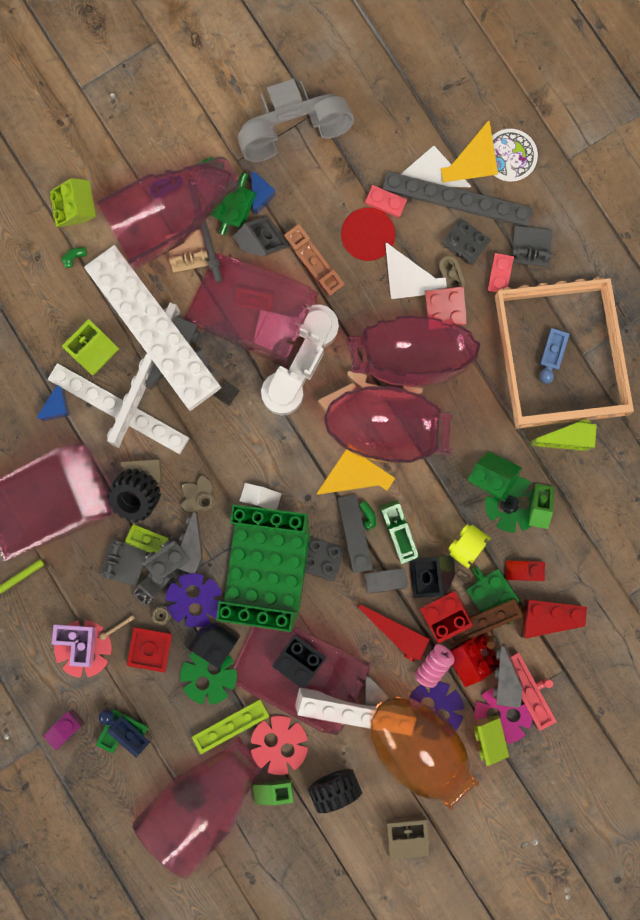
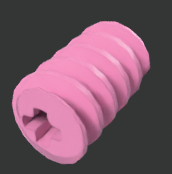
[415,644,454,688]

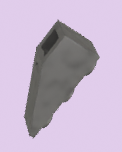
[178,512,203,574]
[493,643,523,708]

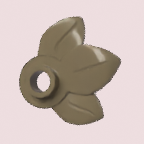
[181,476,215,512]

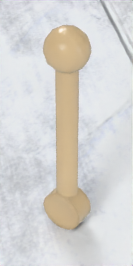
[99,615,135,640]

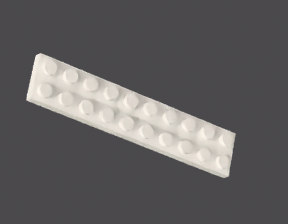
[84,245,221,411]

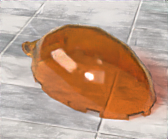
[370,697,480,810]

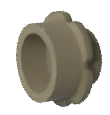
[152,606,171,625]

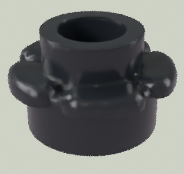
[500,495,519,514]

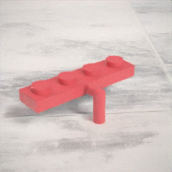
[511,652,557,731]

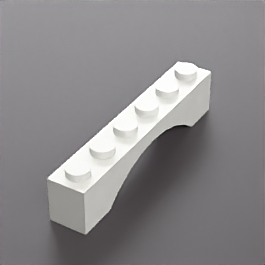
[295,688,416,736]

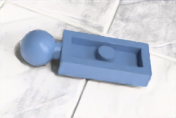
[539,328,569,384]

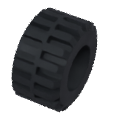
[107,469,161,522]
[308,769,362,813]

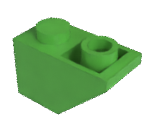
[253,779,294,805]

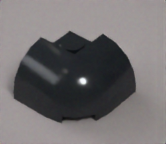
[187,623,241,669]

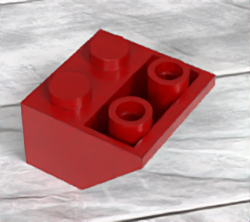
[420,589,473,644]
[450,633,500,687]

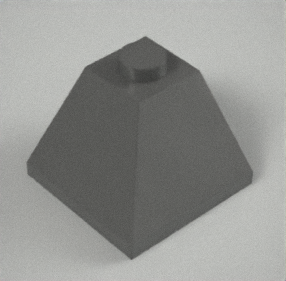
[233,216,289,256]

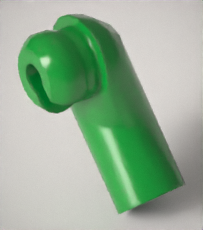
[62,247,87,268]
[359,501,376,531]

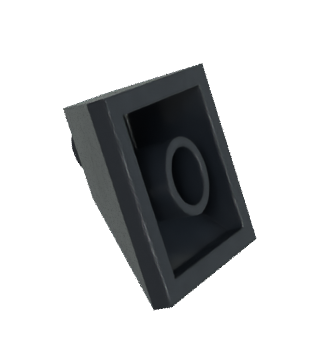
[409,556,456,598]

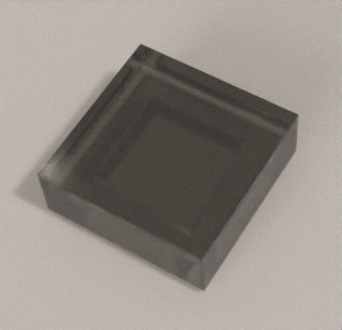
[213,380,240,406]

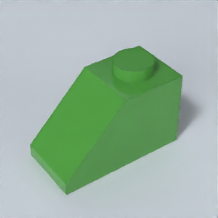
[529,483,554,529]

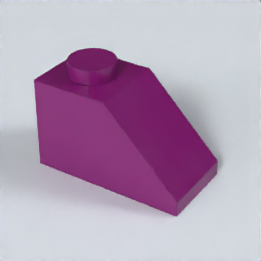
[43,709,85,750]

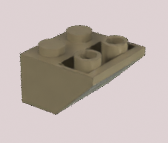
[386,815,429,860]

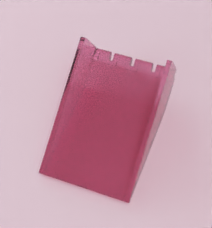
[184,253,318,368]
[0,443,113,562]
[234,626,371,735]

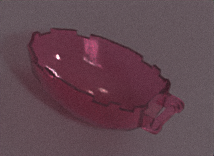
[347,316,480,388]
[324,386,453,464]

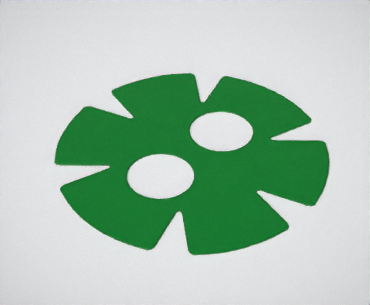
[485,477,534,533]
[180,652,237,705]

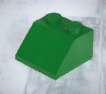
[467,451,523,502]

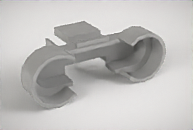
[237,79,354,162]

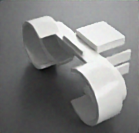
[261,304,339,416]

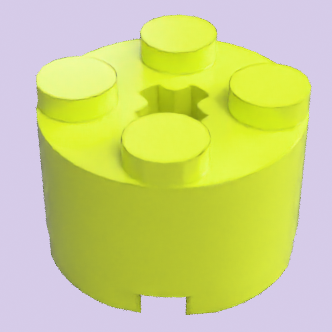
[448,524,491,569]

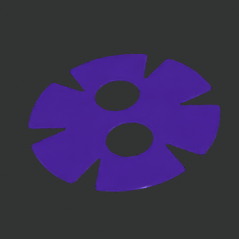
[165,573,222,627]
[407,682,464,739]

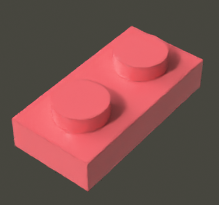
[365,185,407,218]
[487,253,514,293]

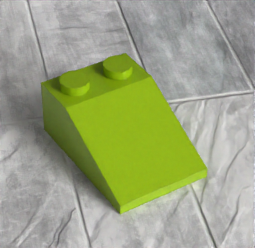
[530,420,597,451]

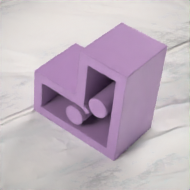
[52,624,97,667]

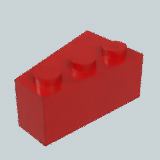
[521,599,587,639]

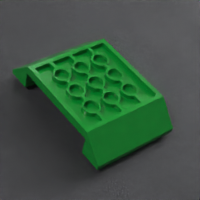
[216,505,310,632]

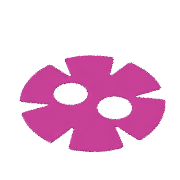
[474,688,533,744]

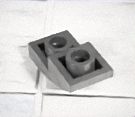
[364,569,408,594]

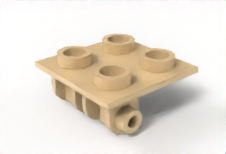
[166,229,209,273]

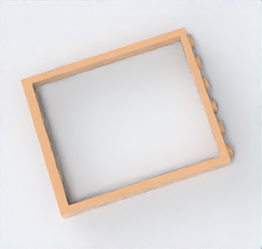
[495,277,634,429]

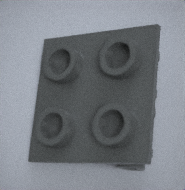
[442,218,491,265]
[512,226,552,267]
[305,537,345,582]
[100,539,147,586]

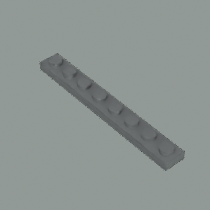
[383,171,533,227]

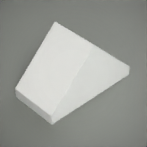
[240,483,282,510]

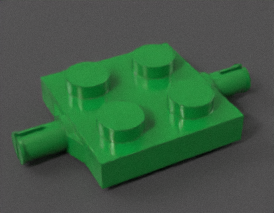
[209,172,257,236]
[466,566,520,625]

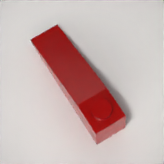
[358,604,430,662]

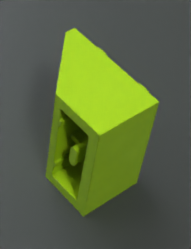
[50,178,96,227]
[62,319,119,376]
[474,715,509,766]

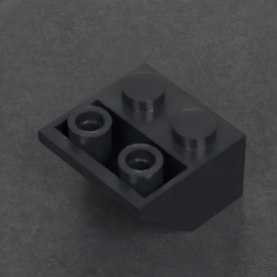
[272,634,327,688]

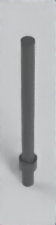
[187,177,223,283]

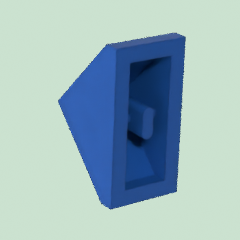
[251,172,275,214]
[37,385,70,421]

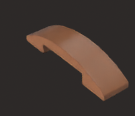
[284,224,345,296]

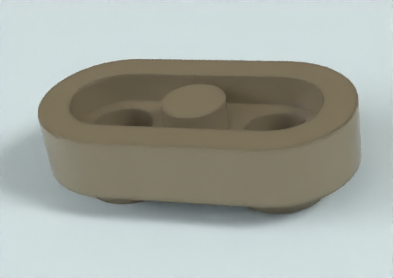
[439,256,465,288]

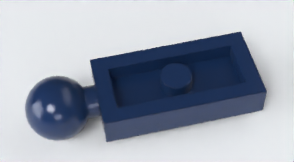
[99,709,150,758]

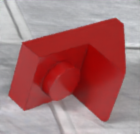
[505,561,545,581]

